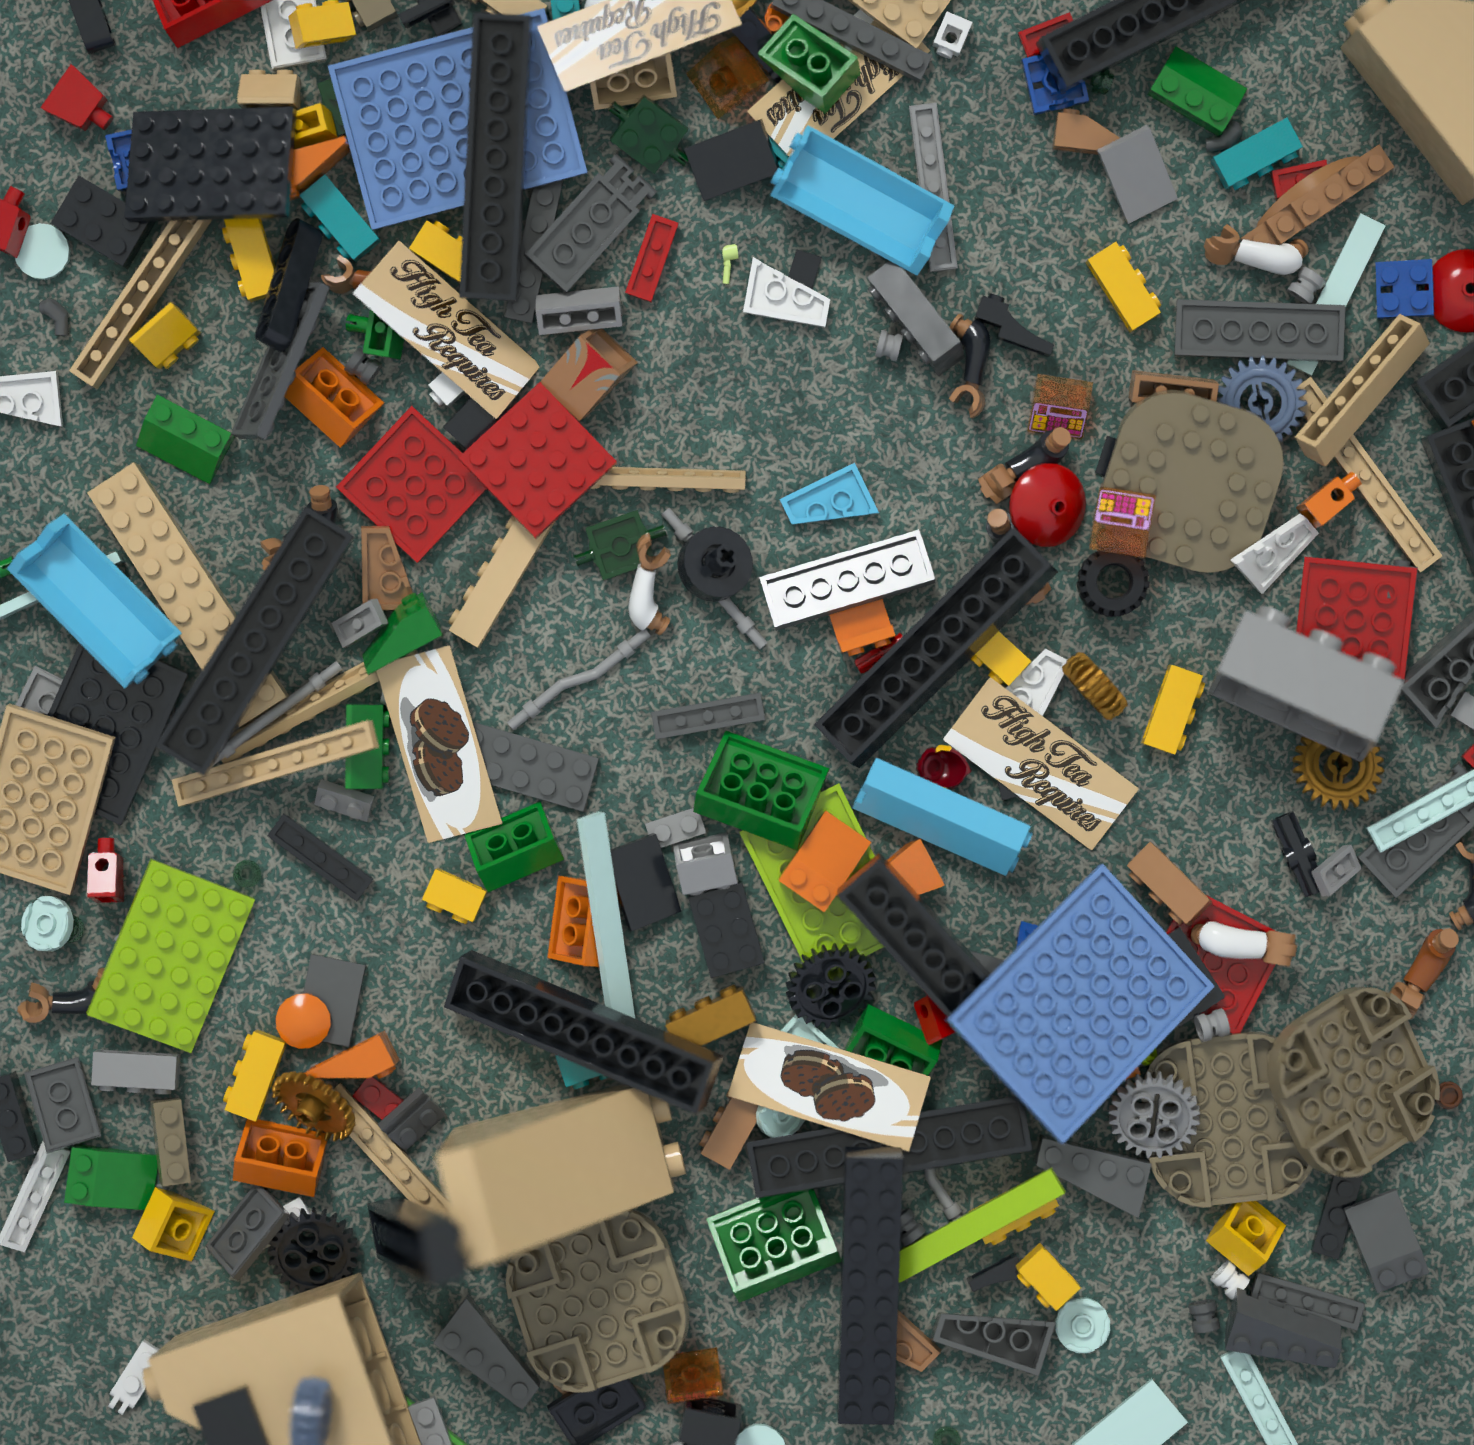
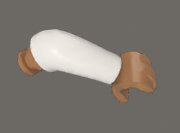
[1204,224,1309,275]
[628,533,671,636]
[1191,921,1297,966]

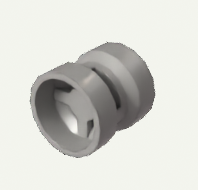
[1287,267,1325,304]
[1194,1008,1230,1042]

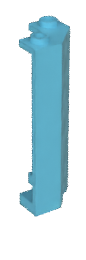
[770,125,954,275]
[7,514,182,688]
[852,757,1032,876]

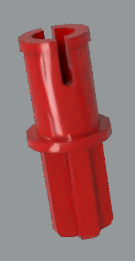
[854,633,903,673]

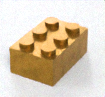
[665,984,756,1046]

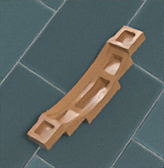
[1240,144,1394,245]

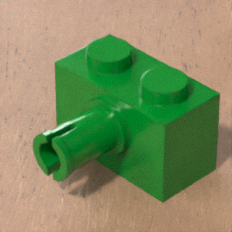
[346,309,404,360]

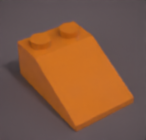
[290,136,350,201]
[778,811,871,912]
[305,1031,400,1079]

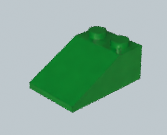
[758,14,861,114]
[362,592,442,675]
[64,1144,158,1210]

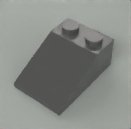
[1343,1188,1429,1293]

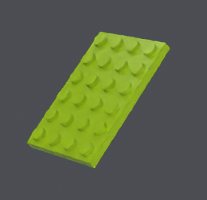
[739,783,883,971]
[86,859,255,1053]

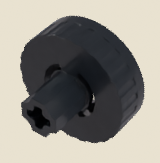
[677,526,753,602]

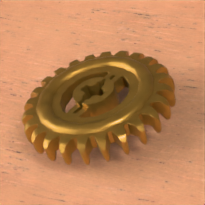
[1292,736,1384,811]
[272,1071,355,1142]

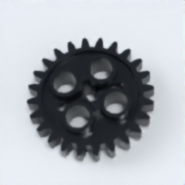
[786,943,876,1029]
[267,1207,359,1293]

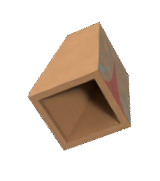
[540,329,638,421]

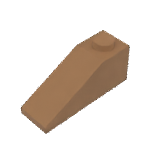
[1052,109,1120,155]

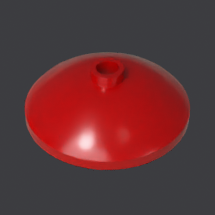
[1424,249,1474,333]
[1009,463,1086,547]

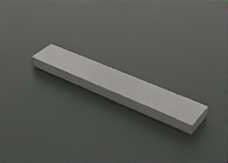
[909,102,958,272]

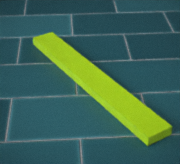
[899,1167,1066,1283]

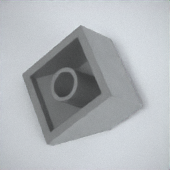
[673,832,738,895]

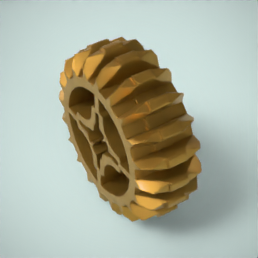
[1062,652,1128,720]

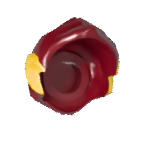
[916,745,971,790]

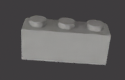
[535,286,622,335]
[91,1049,181,1094]

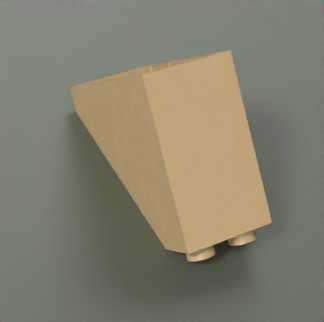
[1340,0,1474,206]
[435,1084,686,1268]
[143,1272,422,1445]

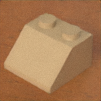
[237,70,300,110]

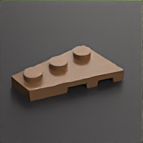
[361,526,413,610]
[896,1310,941,1372]

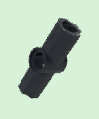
[1271,811,1320,897]

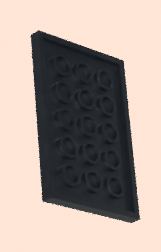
[124,107,297,222]
[47,643,190,825]

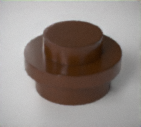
[1435,1081,1463,1109]

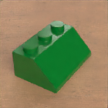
[1147,46,1247,137]
[136,395,235,484]
[345,704,391,789]
[464,801,564,892]
[844,1004,943,1076]

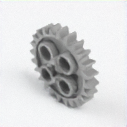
[1109,1072,1200,1158]

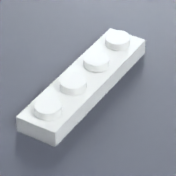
[0,1141,71,1252]

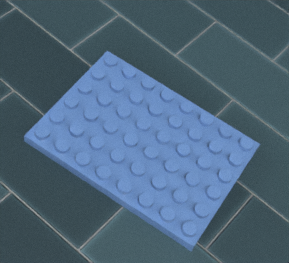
[328,8,588,230]
[946,864,1215,1144]

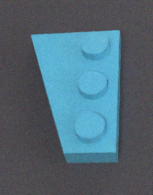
[779,463,879,525]

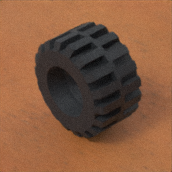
[1077,546,1150,617]

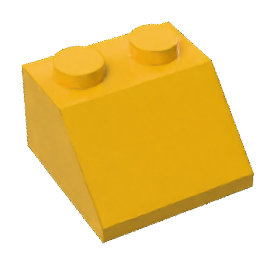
[129,302,201,369]
[132,1187,215,1262]
[1206,1201,1286,1276]

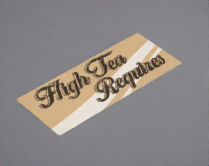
[537,0,742,91]
[747,10,930,156]
[353,241,540,419]
[943,677,1139,850]

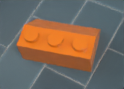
[284,347,384,448]
[547,876,618,967]
[233,1119,328,1197]

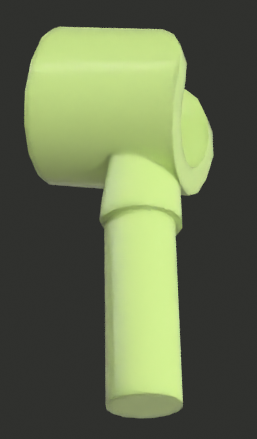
[722,244,739,284]

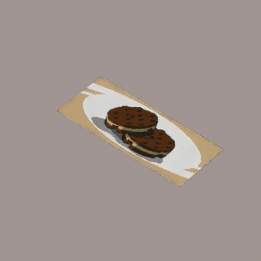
[376,646,502,843]
[728,1022,931,1151]

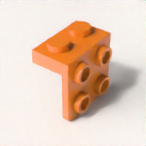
[829,599,895,657]

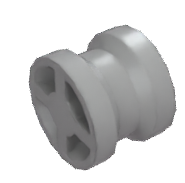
[875,330,903,362]

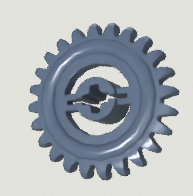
[1217,355,1307,442]

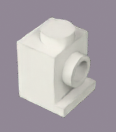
[933,12,972,59]

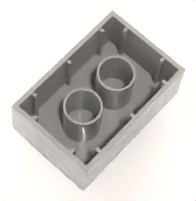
[1208,606,1404,762]

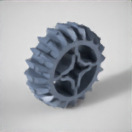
[290,1377,332,1445]

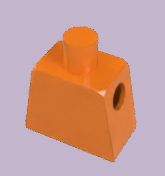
[1296,472,1362,528]
[887,839,945,895]

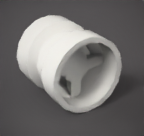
[1210,1260,1250,1300]

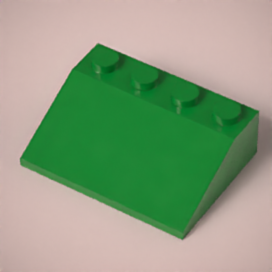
[693,731,829,850]
[706,1190,841,1303]

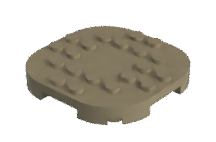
[1099,390,1283,573]
[1268,987,1440,1177]
[1142,1032,1313,1207]
[506,1209,689,1393]

